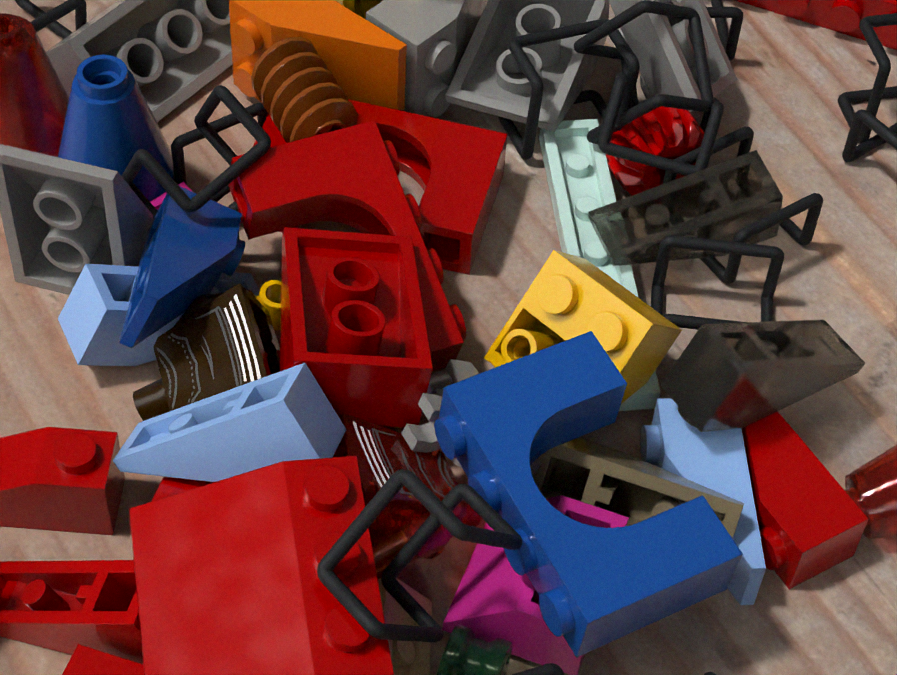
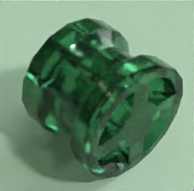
[437,624,513,675]

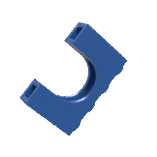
[434,331,743,658]

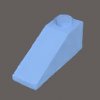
[58,263,260,366]
[113,363,346,482]
[640,398,766,605]

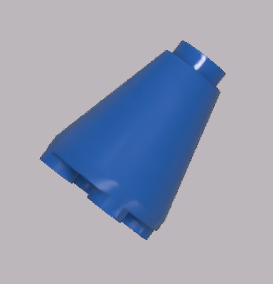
[58,55,174,201]

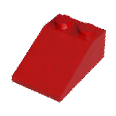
[280,227,433,427]

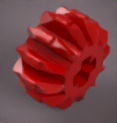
[606,106,704,202]

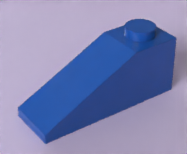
[119,186,246,348]

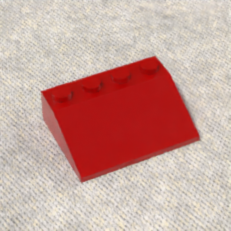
[129,456,394,675]

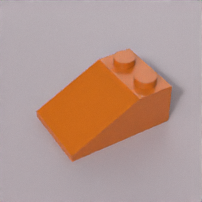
[229,0,407,111]

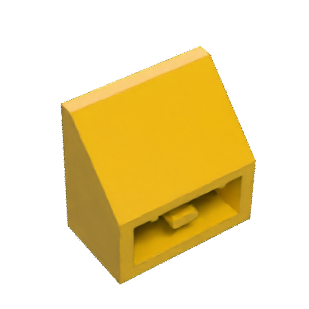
[484,250,682,404]

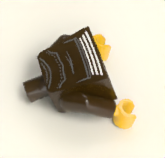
[133,280,281,421]

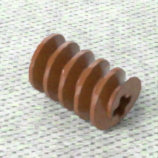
[251,37,358,143]

